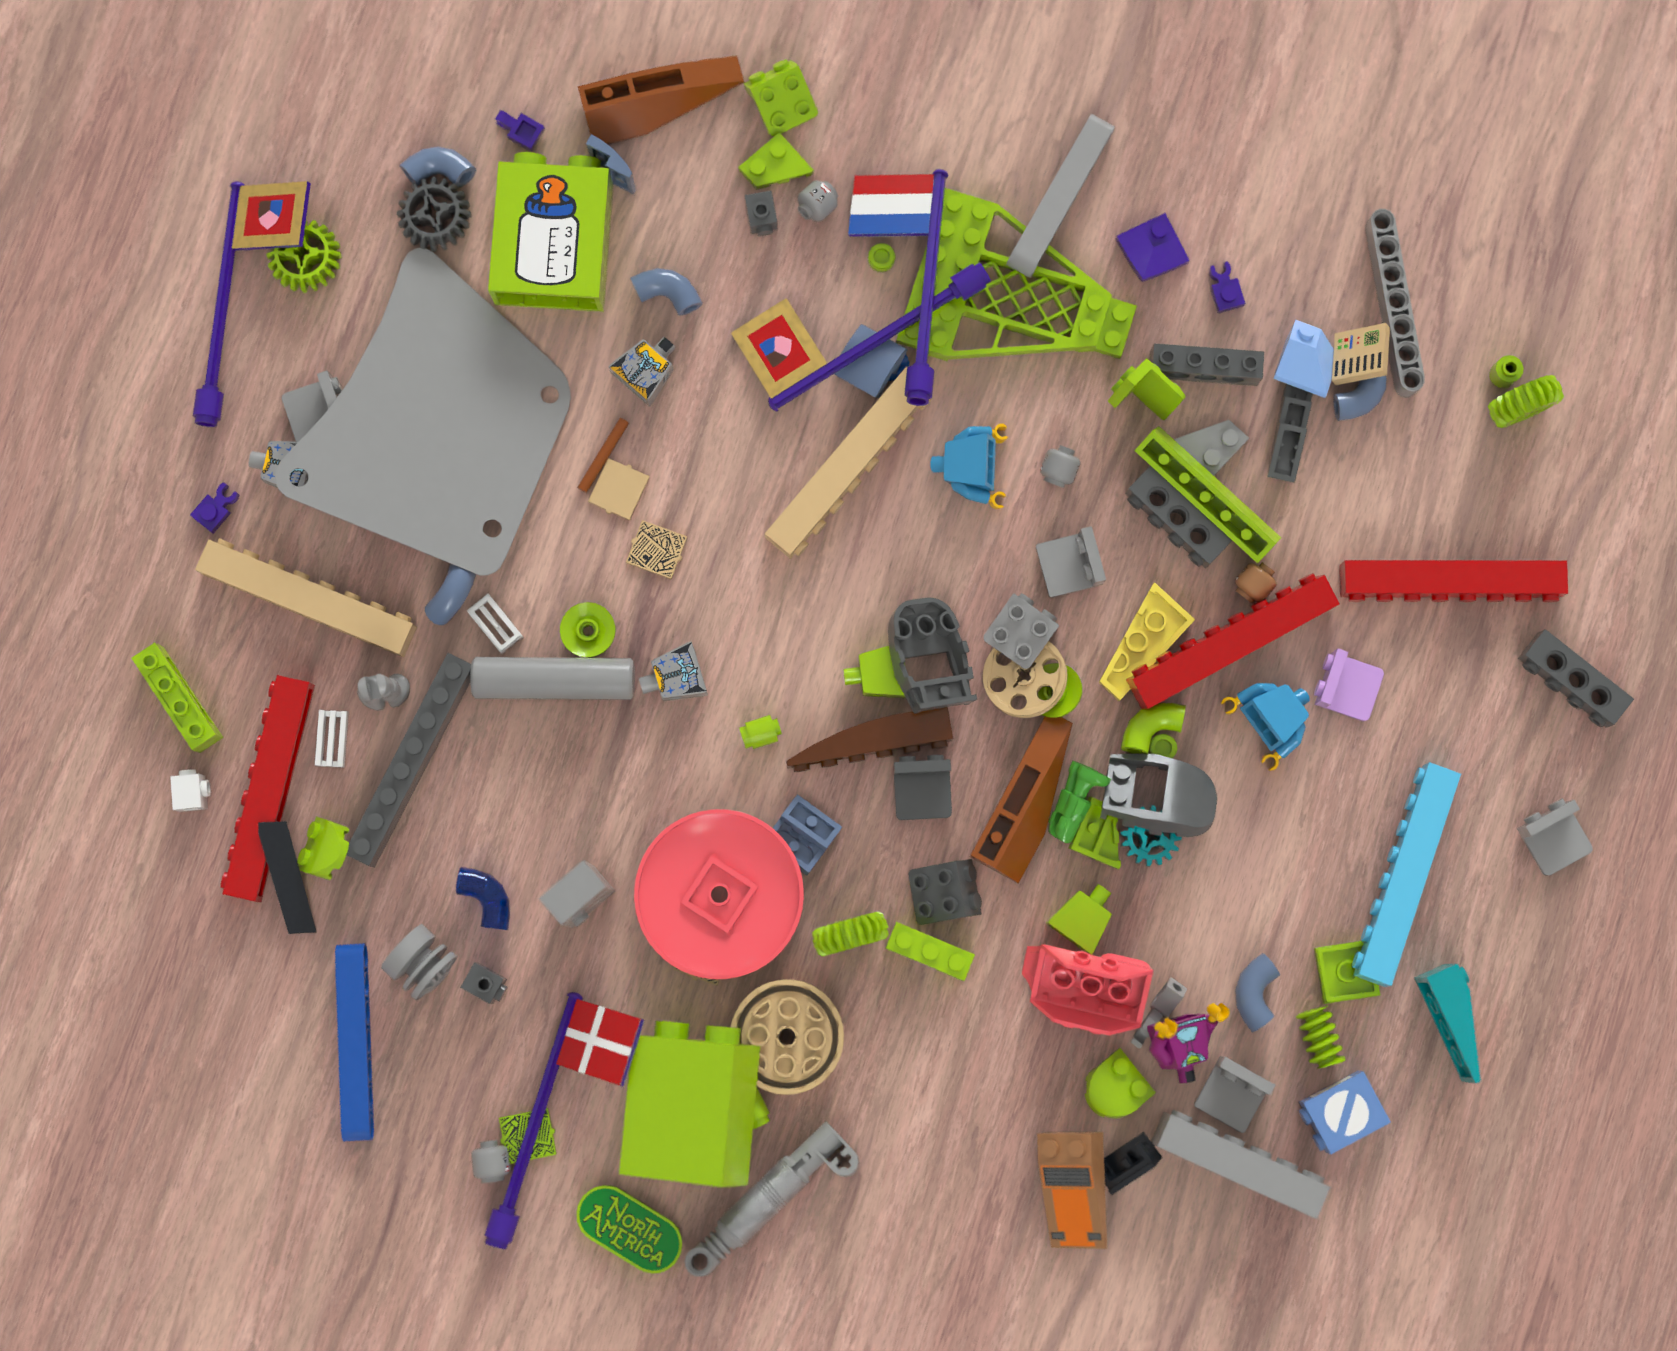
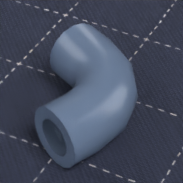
[399,146,476,187]
[630,268,703,316]
[1333,376,1386,421]
[425,563,476,625]
[1235,953,1280,1032]

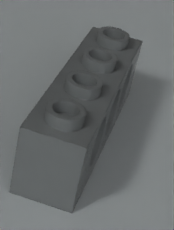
[1150,343,1264,386]
[1125,466,1232,569]
[1518,629,1634,728]

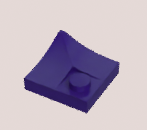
[1116,213,1190,282]

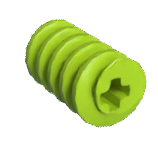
[1295,1006,1346,1069]

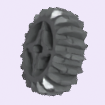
[397,177,472,252]

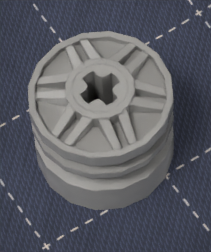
[381,924,458,1001]

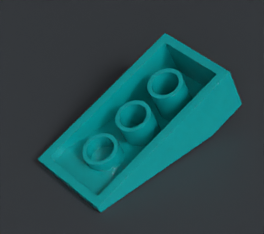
[1414,964,1481,1084]

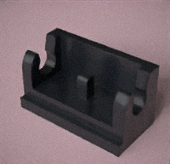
[1104,1132,1162,1196]

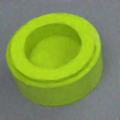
[868,243,895,272]
[1149,734,1177,758]

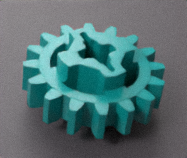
[1120,805,1182,867]

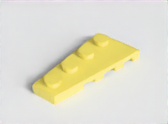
[1099,582,1195,701]

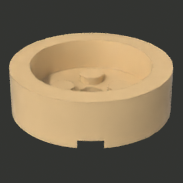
[731,980,844,1095]

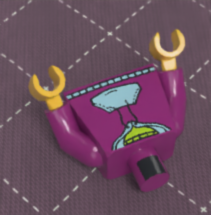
[1147,1003,1230,1084]

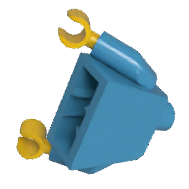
[930,424,1008,509]
[1221,683,1310,771]

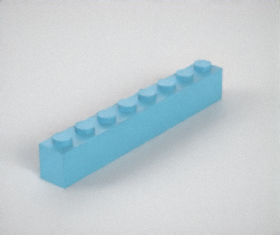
[1352,762,1461,987]

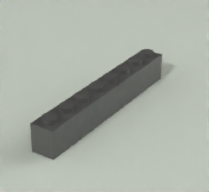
[347,653,471,868]

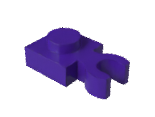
[1209,261,1246,313]
[190,482,240,534]

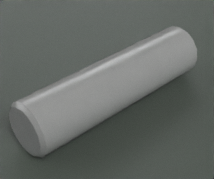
[470,657,635,700]

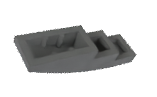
[1267,384,1313,483]

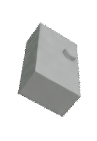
[539,860,615,928]

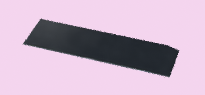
[258,821,316,934]

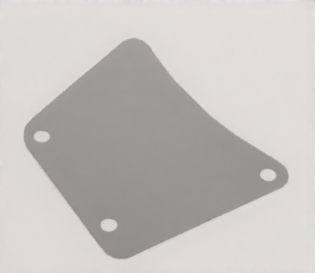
[275,248,571,576]

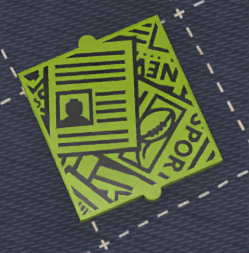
[499,1108,557,1164]

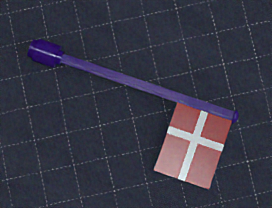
[484,992,644,1250]

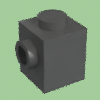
[745,191,778,236]
[460,962,508,1004]

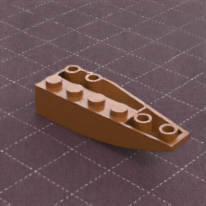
[578,56,744,144]
[969,716,1073,884]

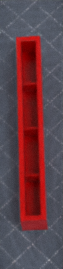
[1340,560,1568,602]
[1126,573,1340,709]
[221,675,315,903]

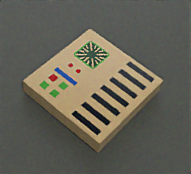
[1332,323,1390,385]

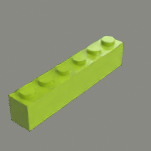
[1135,426,1281,563]

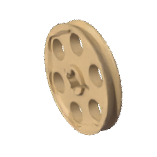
[983,641,1067,718]

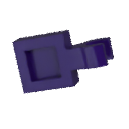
[495,110,545,152]

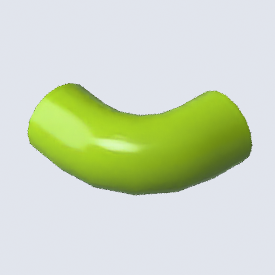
[1121,703,1186,754]

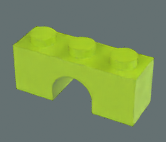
[885,922,975,981]

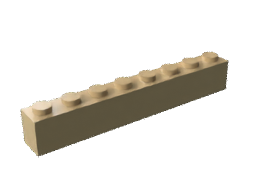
[765,367,932,559]
[195,539,417,658]

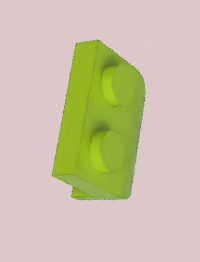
[297,816,349,880]
[1085,1048,1156,1119]

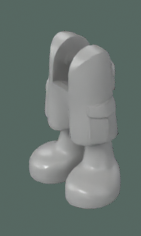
[357,674,410,711]

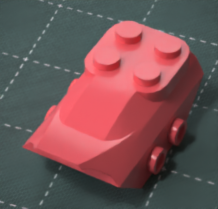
[1022,944,1154,1036]

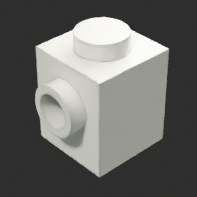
[170,769,211,812]

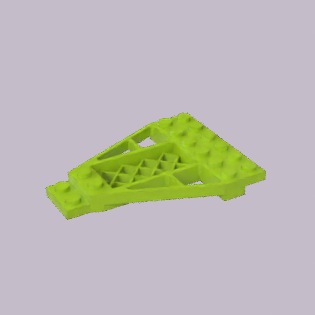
[896,188,1137,362]

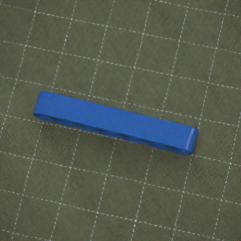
[335,943,374,1142]

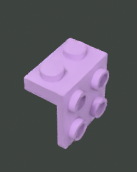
[1314,648,1384,721]

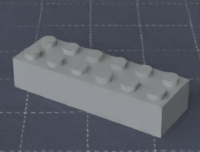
[1151,1110,1330,1219]

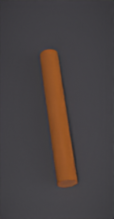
[577,418,629,493]

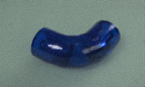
[456,867,510,930]

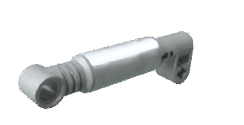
[685,1121,860,1277]

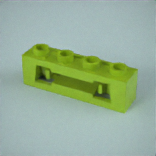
[131,642,224,753]

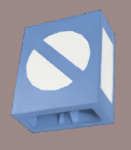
[1299,1070,1391,1154]

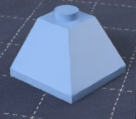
[1273,320,1334,398]

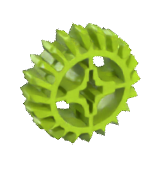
[266,220,342,293]
[1488,375,1564,428]
[812,912,889,956]

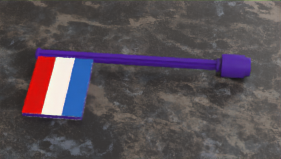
[848,169,948,406]

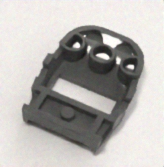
[888,597,977,714]
[1100,754,1217,837]

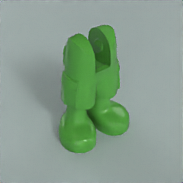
[1048,761,1111,843]

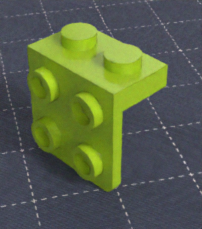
[743,59,818,137]
[1108,358,1186,420]

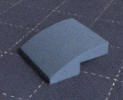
[586,134,636,195]
[834,324,908,398]
[773,794,842,876]

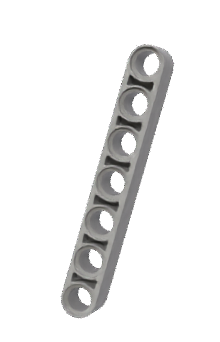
[1006,114,1115,278]
[1365,209,1425,398]

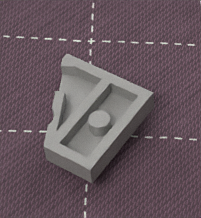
[1175,420,1249,476]

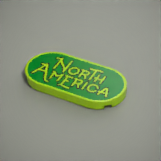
[576,1185,682,1273]

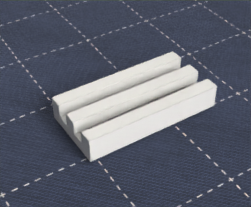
[467,594,523,654]
[315,710,349,768]

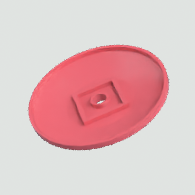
[634,809,804,979]

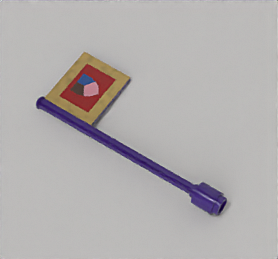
[193,181,311,427]
[731,262,991,412]

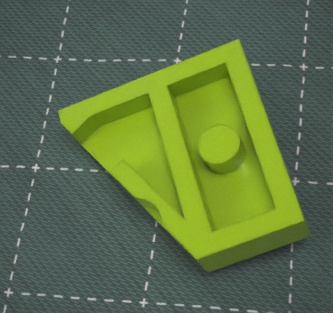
[739,132,814,190]
[1068,797,1121,869]

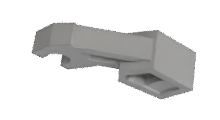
[1131,977,1187,1049]

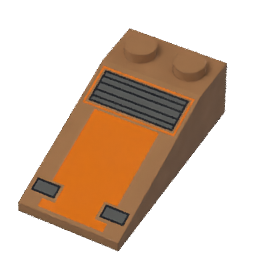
[1037,1132,1107,1249]

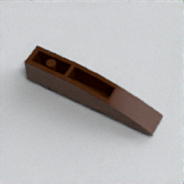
[786,707,953,772]

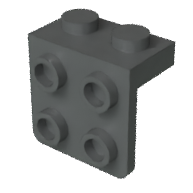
[893,755,952,820]
[909,859,982,925]

